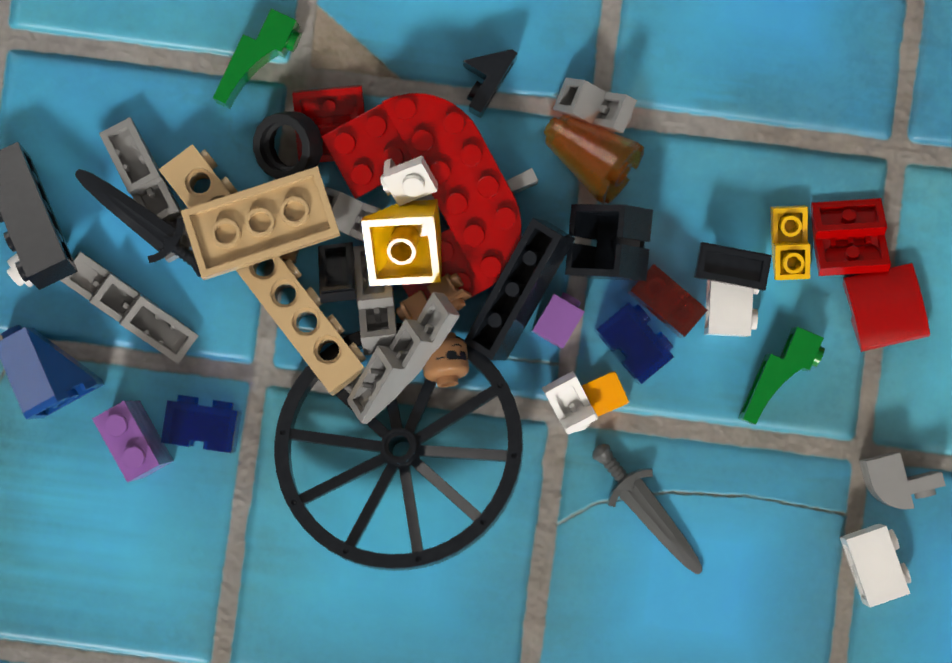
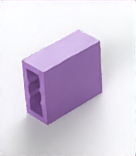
[92,400,174,483]

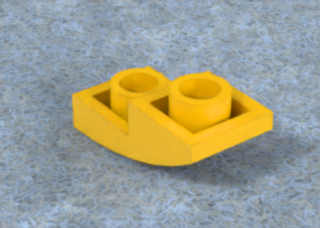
[770,205,810,280]

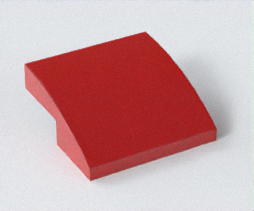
[292,85,365,162]
[811,198,891,276]
[843,263,930,352]

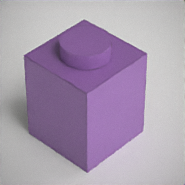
[532,292,584,349]

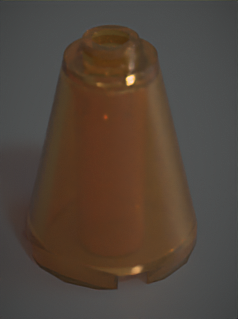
[544,115,644,204]

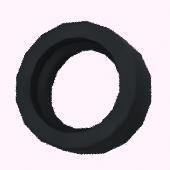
[253,111,323,179]

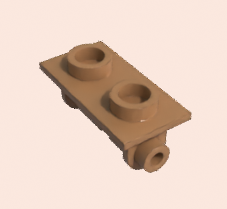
[396,273,472,321]

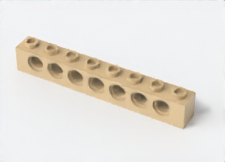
[158,144,366,396]

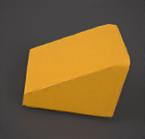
[582,371,629,416]

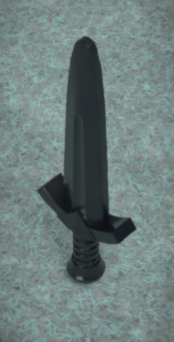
[75,169,201,277]

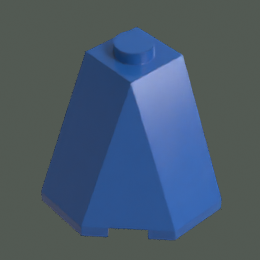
[0,325,104,419]

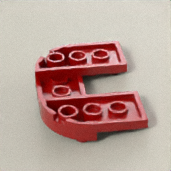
[321,93,522,300]

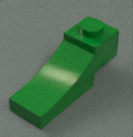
[213,8,302,109]
[738,327,825,425]

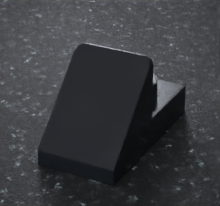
[463,49,518,118]

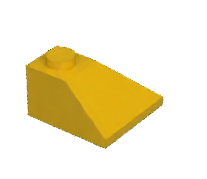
[361,199,441,286]

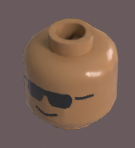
[423,332,469,388]

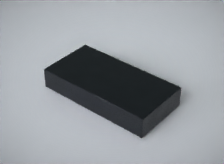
[318,242,357,303]
[694,242,772,291]

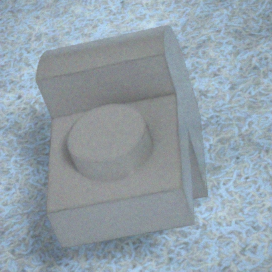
[552,78,637,135]
[325,187,382,242]
[859,452,946,509]

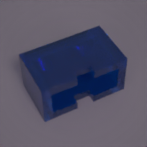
[594,303,674,384]
[161,394,242,453]

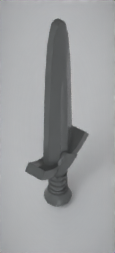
[592,444,702,574]

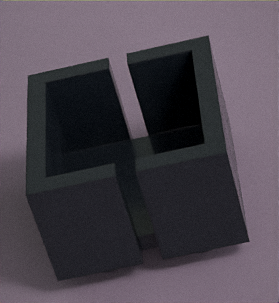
[565,204,653,281]

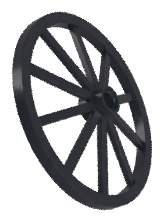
[274,323,524,571]

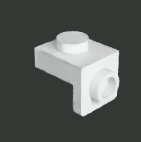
[380,156,438,206]
[542,371,598,434]

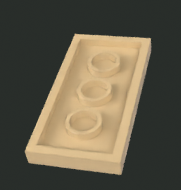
[181,166,341,280]

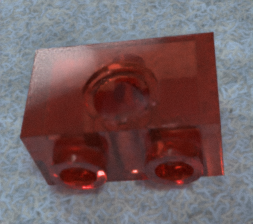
[627,264,708,338]

